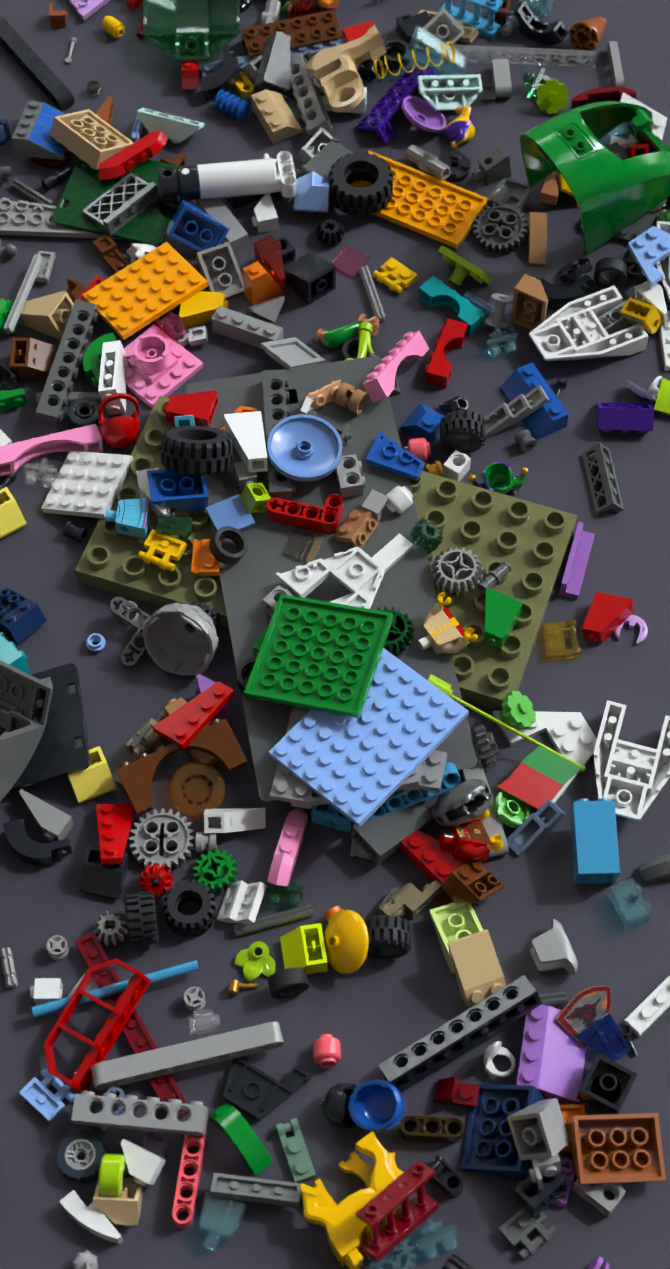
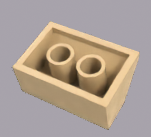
[251,89,303,144]

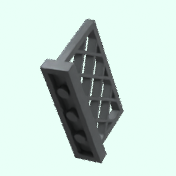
[82,173,160,236]

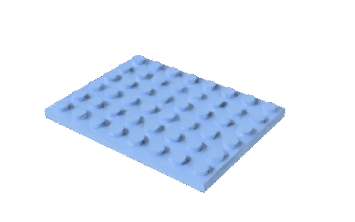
[269,648,469,827]

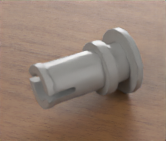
[500,11,519,37]

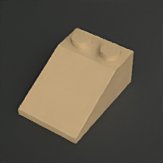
[447,929,506,1008]

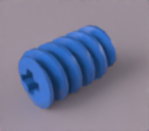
[214,89,252,121]

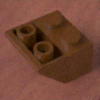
[442,859,504,903]

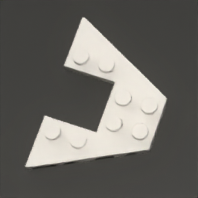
[276,547,385,609]
[492,711,597,803]

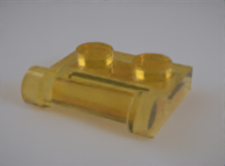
[542,619,582,660]

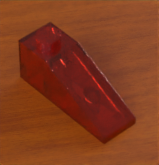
[254,234,285,289]

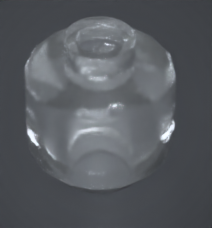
[188,1008,221,1038]

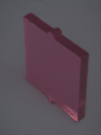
[331,245,370,279]

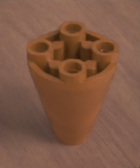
[569,16,607,53]

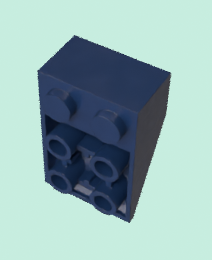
[0,587,47,644]

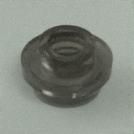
[86,80,102,96]

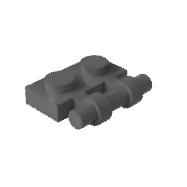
[498,1208,557,1260]

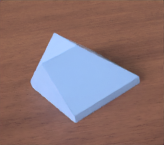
[294,171,329,213]

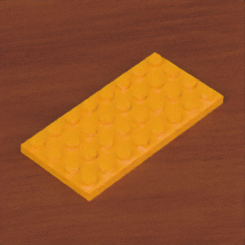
[349,151,488,249]

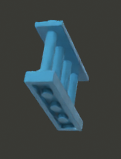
[438,0,503,40]

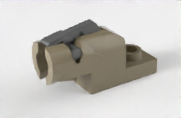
[124,710,166,759]
[378,879,442,919]

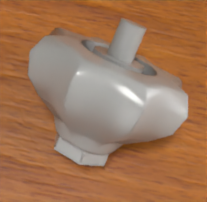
[72,1250,99,1269]

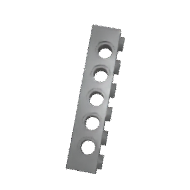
[290,53,333,136]
[71,1091,208,1136]

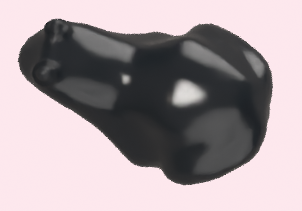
[439,396,469,411]

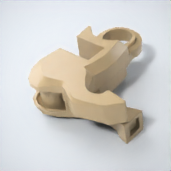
[306,25,387,113]

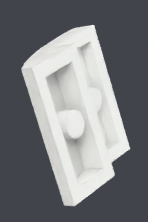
[217,880,267,924]

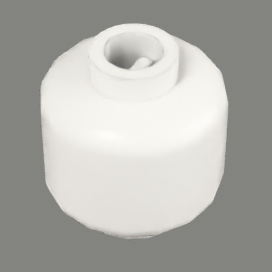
[385,486,413,514]

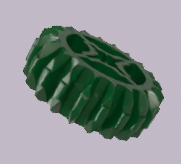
[376,606,414,656]

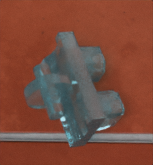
[483,327,518,358]
[415,1218,458,1260]

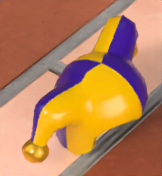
[445,105,475,149]

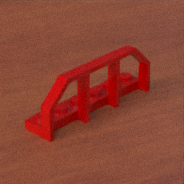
[44,958,151,1092]

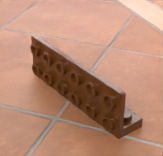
[241,10,342,58]

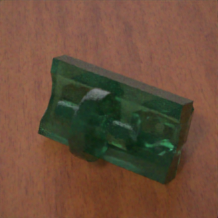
[523,67,551,99]
[156,512,192,539]
[266,879,303,908]

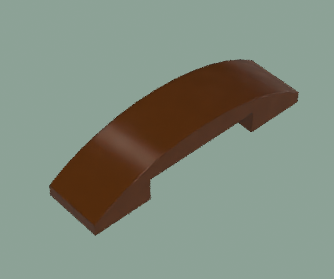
[92,233,130,274]

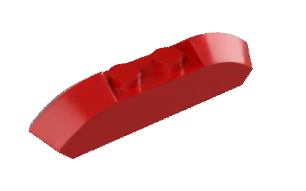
[99,131,168,180]

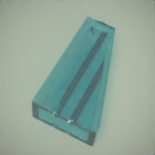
[404,25,467,75]

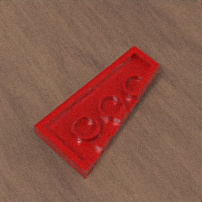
[152,681,235,749]
[96,803,135,865]

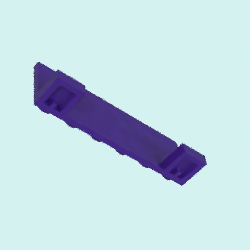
[355,67,436,144]

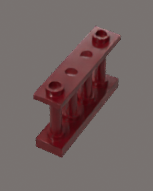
[356,1160,439,1263]

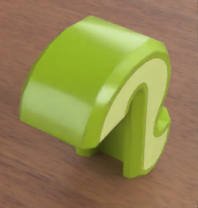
[98,1153,128,1197]

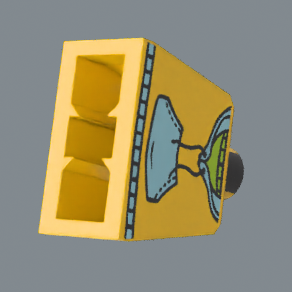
[620,297,663,334]

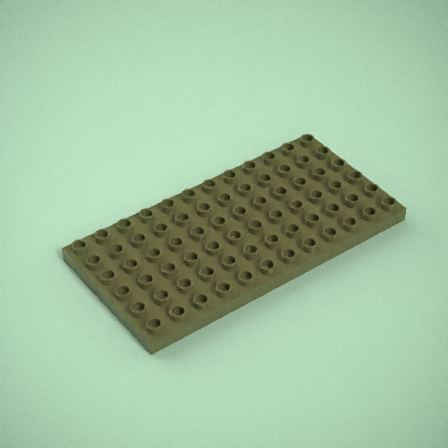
[75,396,577,711]

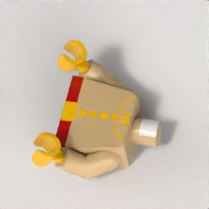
[417,592,478,654]

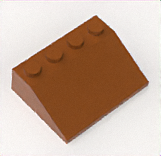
[566,1113,666,1185]

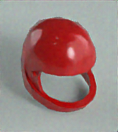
[98,393,141,449]

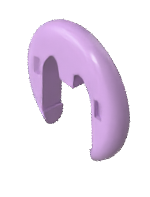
[614,615,648,645]

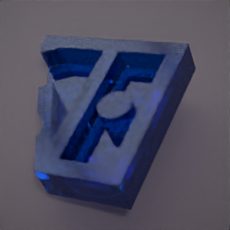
[574,1013,632,1062]

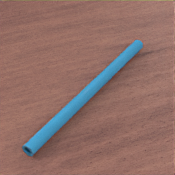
[32,960,199,1018]

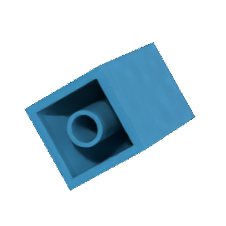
[571,798,620,884]

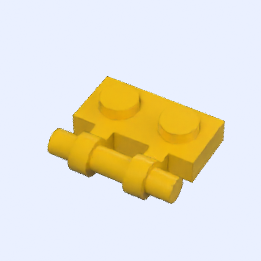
[373,257,418,294]
[138,529,187,571]

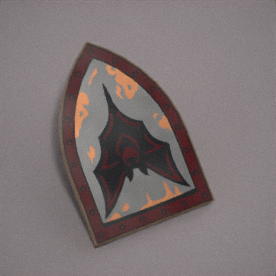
[555,986,612,1049]

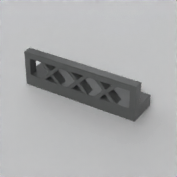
[582,443,624,515]
[210,1173,302,1208]

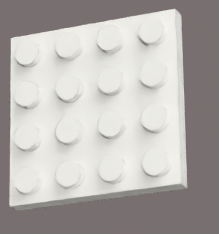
[41,451,133,519]

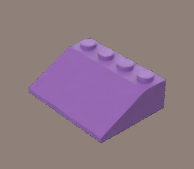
[516,1005,586,1104]

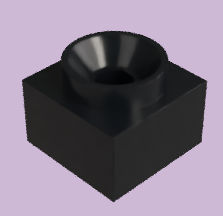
[577,1053,637,1115]

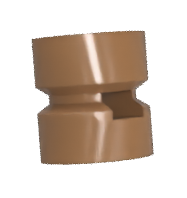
[334,382,369,415]

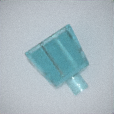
[199,1191,247,1250]

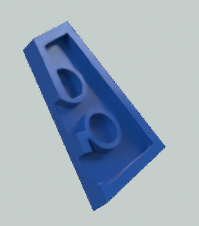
[366,431,425,481]

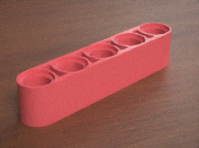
[172,1125,207,1229]

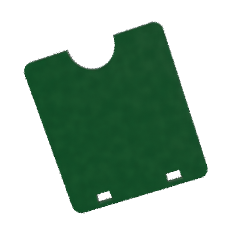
[53,159,179,247]

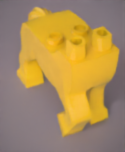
[300,1131,411,1269]

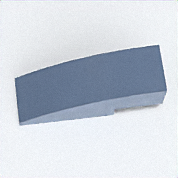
[506,799,566,856]

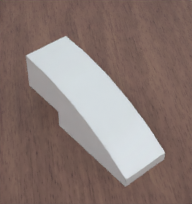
[59,1190,123,1244]

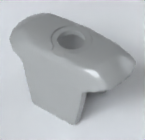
[530,918,578,975]

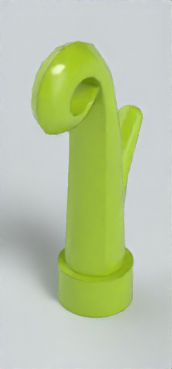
[345,322,374,360]

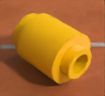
[101,16,125,38]

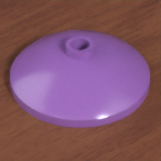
[401,96,446,133]

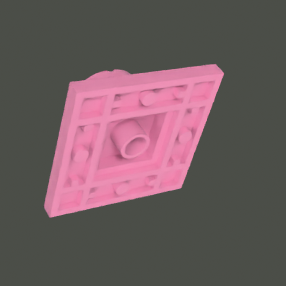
[124,325,204,409]

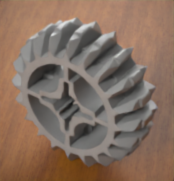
[431,546,483,596]

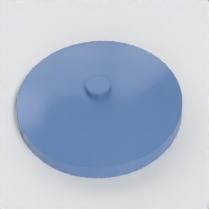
[267,414,343,482]

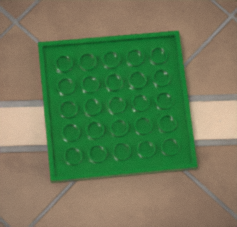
[244,594,394,718]

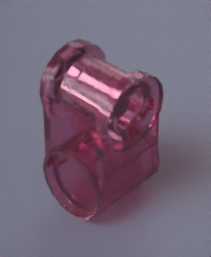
[155,312,186,339]

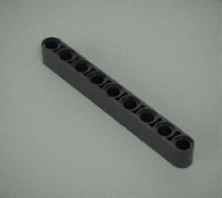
[0,14,75,110]

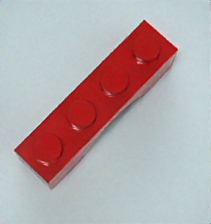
[424,318,468,388]

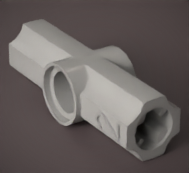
[261,0,281,25]
[405,145,451,180]

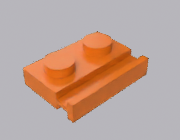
[191,539,222,576]

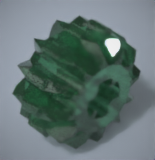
[410,519,443,553]

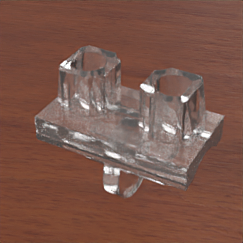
[24,458,58,489]

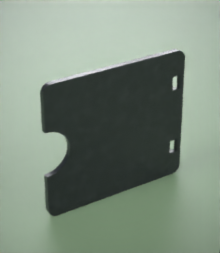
[0,663,91,792]

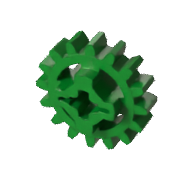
[193,849,239,893]

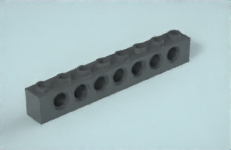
[35,299,98,427]
[262,369,296,501]

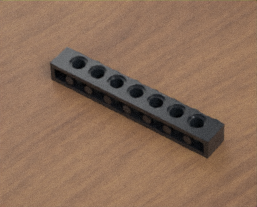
[378,975,542,1092]

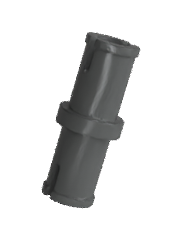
[477,561,512,594]

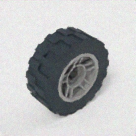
[56,1130,106,1183]

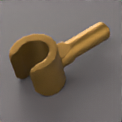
[227,980,257,995]

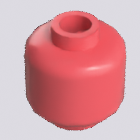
[404,438,431,462]
[313,1034,341,1068]

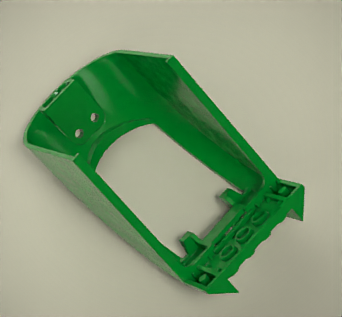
[519,101,670,255]

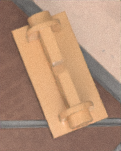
[307,380,342,410]

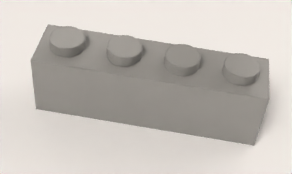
[195,198,249,253]
[211,306,283,349]

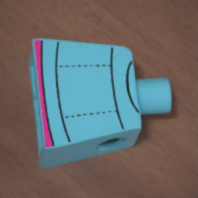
[105,498,151,539]

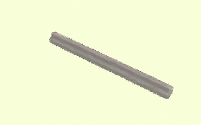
[3,253,44,333]

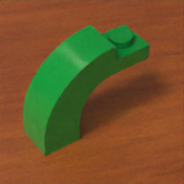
[83,332,117,389]
[209,1103,273,1176]

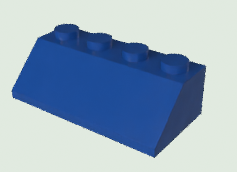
[500,362,569,440]

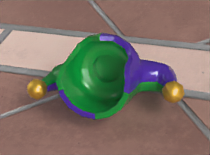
[468,462,529,494]

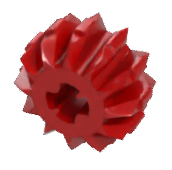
[139,862,174,899]

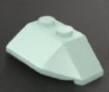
[418,74,483,111]
[137,108,205,143]

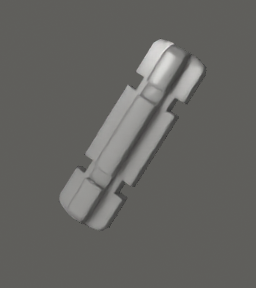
[0,947,18,988]

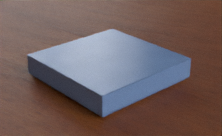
[205,494,256,540]

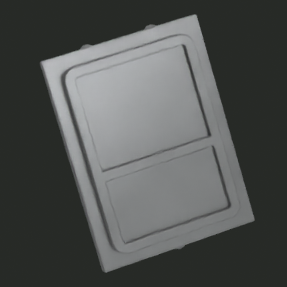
[260,337,325,369]

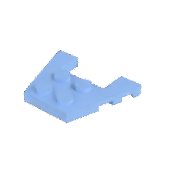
[627,226,670,287]

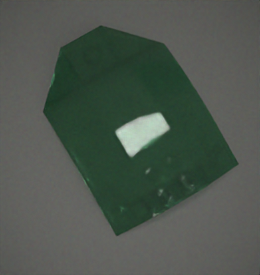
[143,0,240,61]

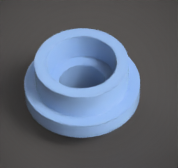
[86,633,106,652]

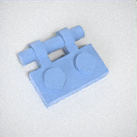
[19,1067,75,1123]

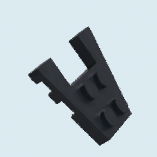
[223,1055,312,1121]

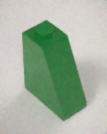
[484,587,523,648]

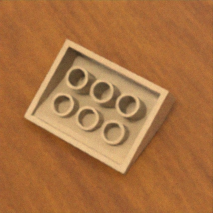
[49,109,134,170]

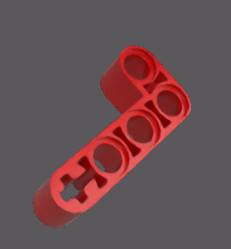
[266,494,343,534]

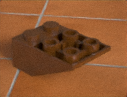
[10,338,59,379]

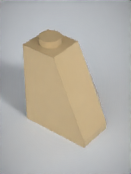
[20,291,74,341]

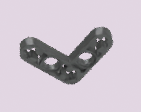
[110,597,151,668]

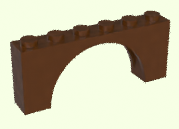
[116,718,247,817]

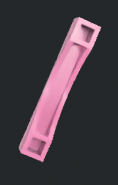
[363,331,429,402]
[0,424,103,476]

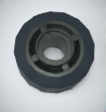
[68,397,100,429]

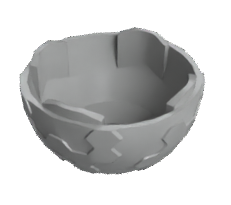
[142,603,218,676]

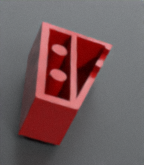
[400,830,472,894]

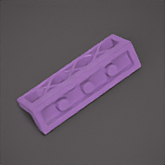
[559,521,595,599]

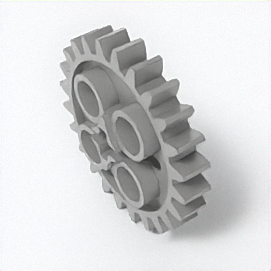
[129,808,196,870]

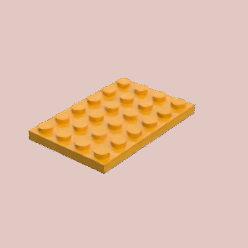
[82,242,208,340]

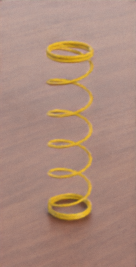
[373,42,456,79]

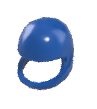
[348,1079,406,1133]

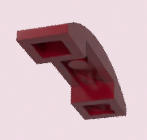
[570,87,637,110]

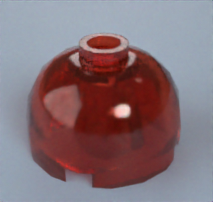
[287,0,320,19]

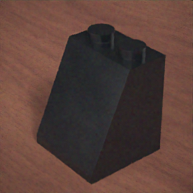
[283,252,336,305]

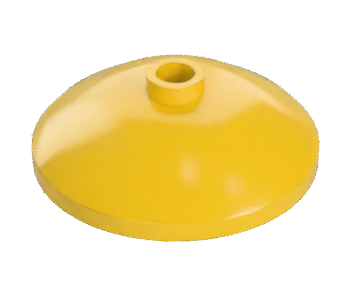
[324,910,369,974]

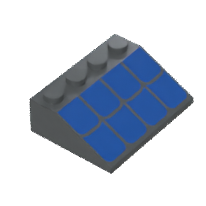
[12,101,67,160]

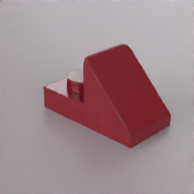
[433,1076,480,1109]

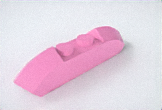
[267,807,310,886]

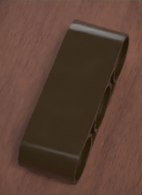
[400,1116,464,1143]

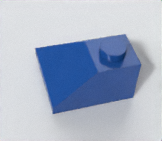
[401,403,444,446]

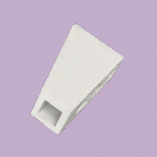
[98,340,126,415]
[224,411,268,473]

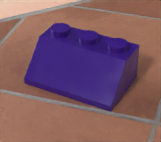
[596,402,654,434]

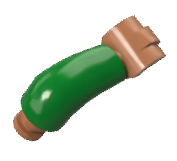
[316,313,380,348]

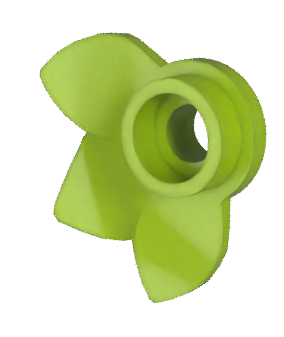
[235,941,276,982]

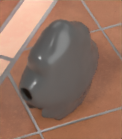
[431,779,494,827]

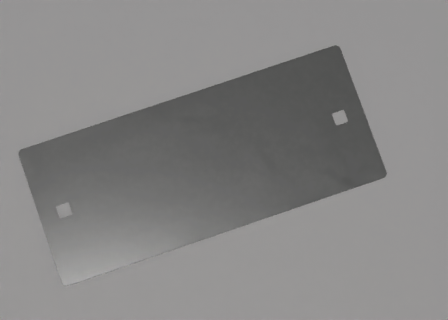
[186,356,477,802]

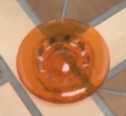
[169,762,225,818]

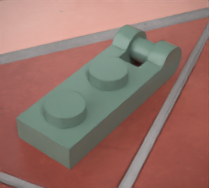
[276,1118,316,1183]

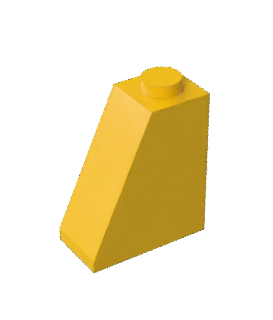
[179,291,229,329]

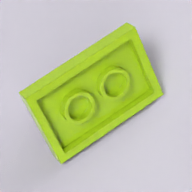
[438,245,492,287]

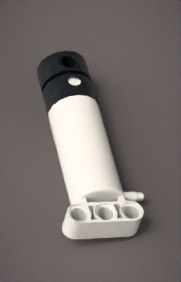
[158,151,296,203]

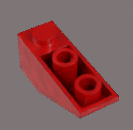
[181,53,199,89]

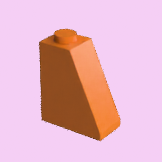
[243,261,283,306]

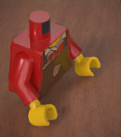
[440,809,503,861]

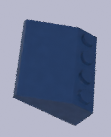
[460,1084,544,1180]

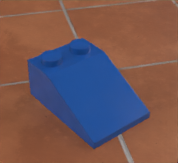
[167,200,230,251]
[147,469,208,511]

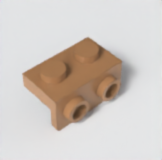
[334,509,378,549]

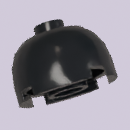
[321,1083,357,1128]

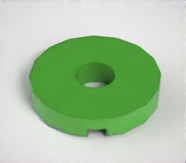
[493,792,530,828]

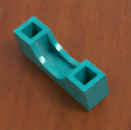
[418,276,485,336]

